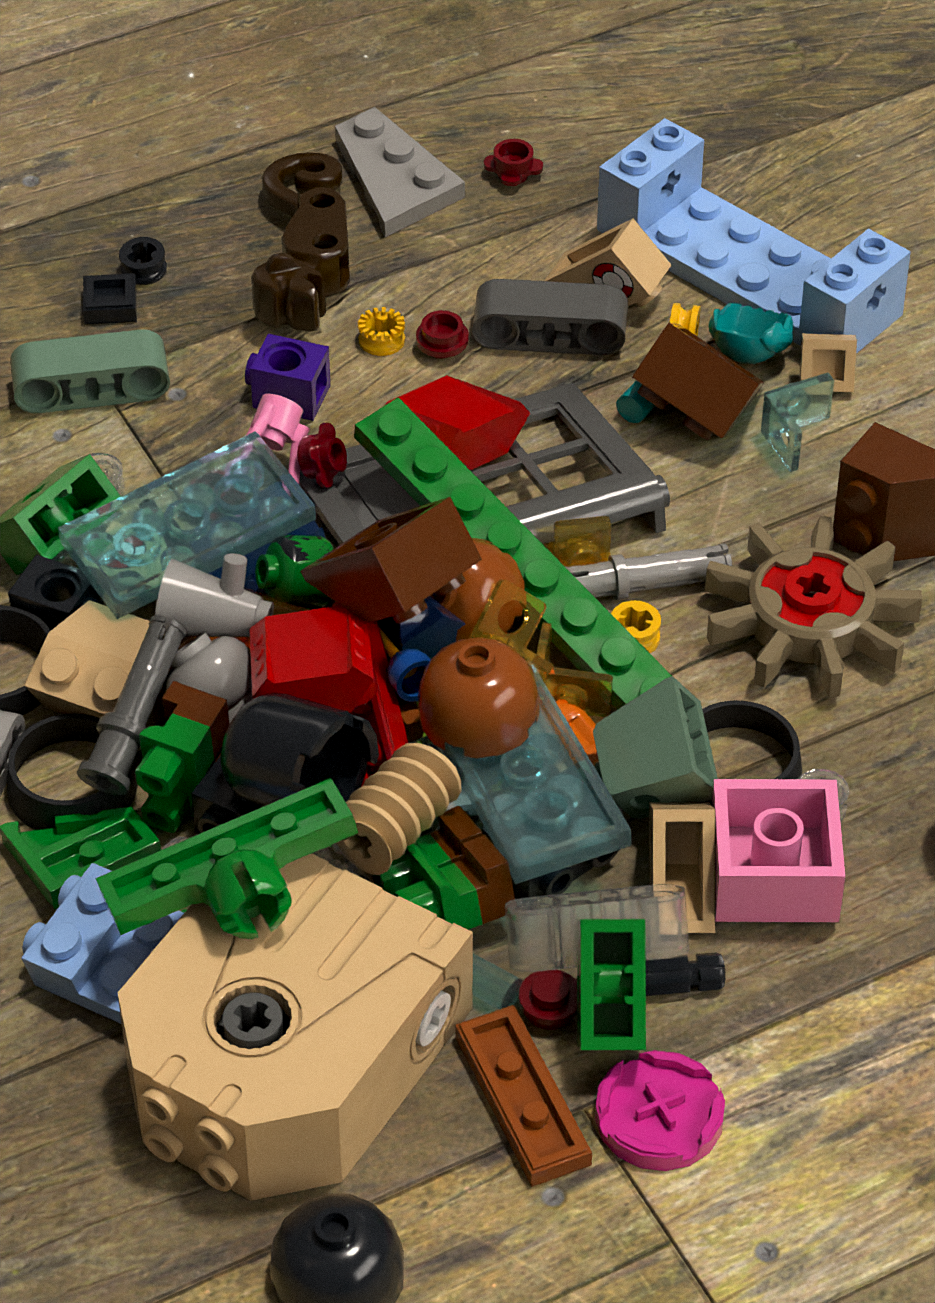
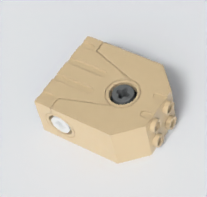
[117,853,473,1201]

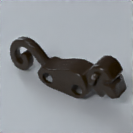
[251,152,350,332]

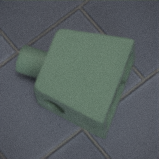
[578,676,718,819]

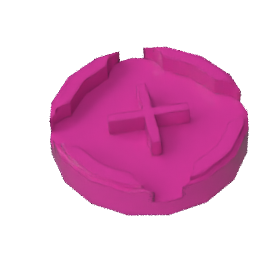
[595,1050,725,1171]

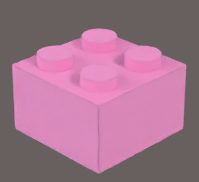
[712,779,845,922]

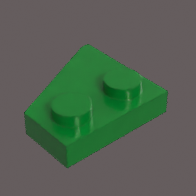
[0,807,162,910]

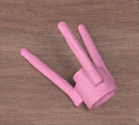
[219,394,310,496]

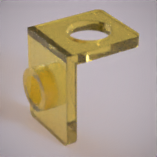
[546,516,611,567]
[470,579,554,673]
[533,622,613,717]

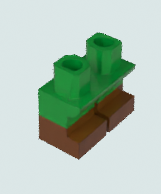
[135,681,230,833]
[372,806,517,930]

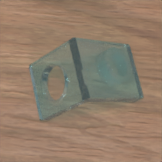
[761,372,834,472]

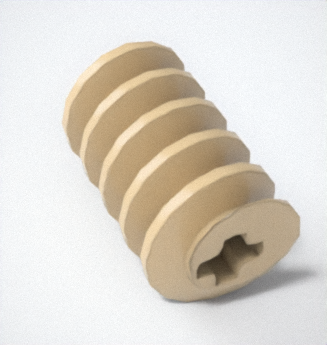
[336,743,462,875]

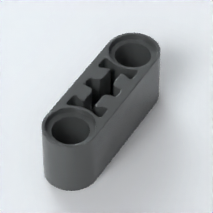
[472,279,628,355]

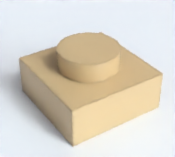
[799,333,857,392]

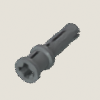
[77,615,187,796]

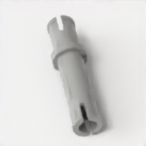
[565,543,732,600]

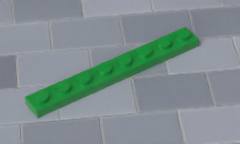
[354,397,672,710]

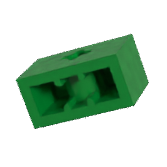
[0,454,123,575]
[577,918,646,1050]

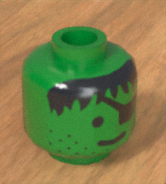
[255,535,334,610]

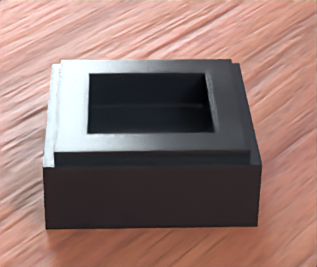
[83,273,137,324]

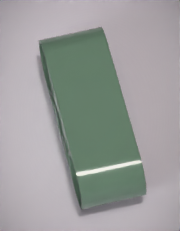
[10,329,170,413]

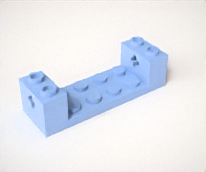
[597,118,911,354]

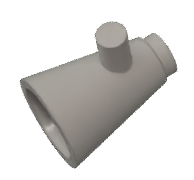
[155,553,274,637]

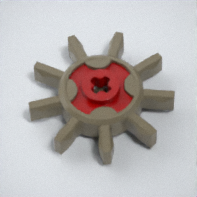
[705,516,922,697]

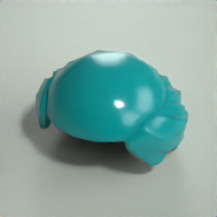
[708,303,793,364]

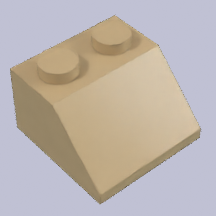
[24,600,194,728]

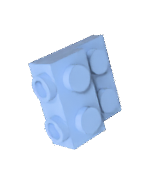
[21,863,184,1024]

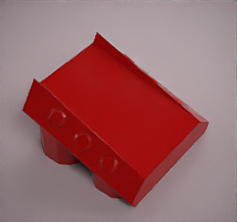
[384,375,530,470]
[249,605,377,712]

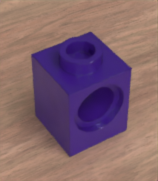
[245,334,331,421]

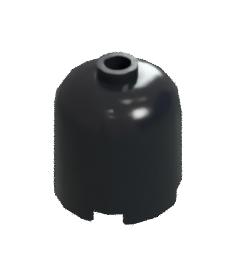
[221,693,379,808]

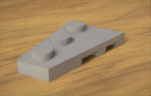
[335,107,465,237]

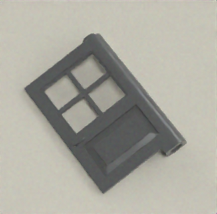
[288,382,670,545]

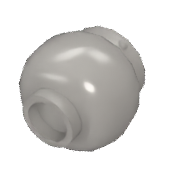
[163,632,253,722]

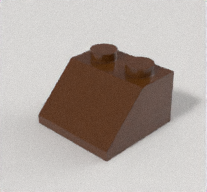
[632,322,765,441]
[833,422,935,561]
[300,497,482,624]

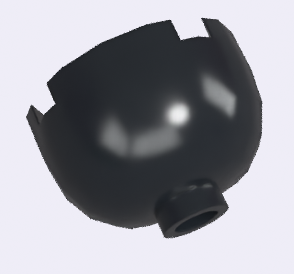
[270,1193,404,1303]

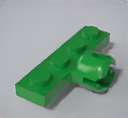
[95,778,358,939]

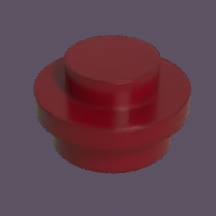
[416,310,469,359]
[519,969,577,1030]

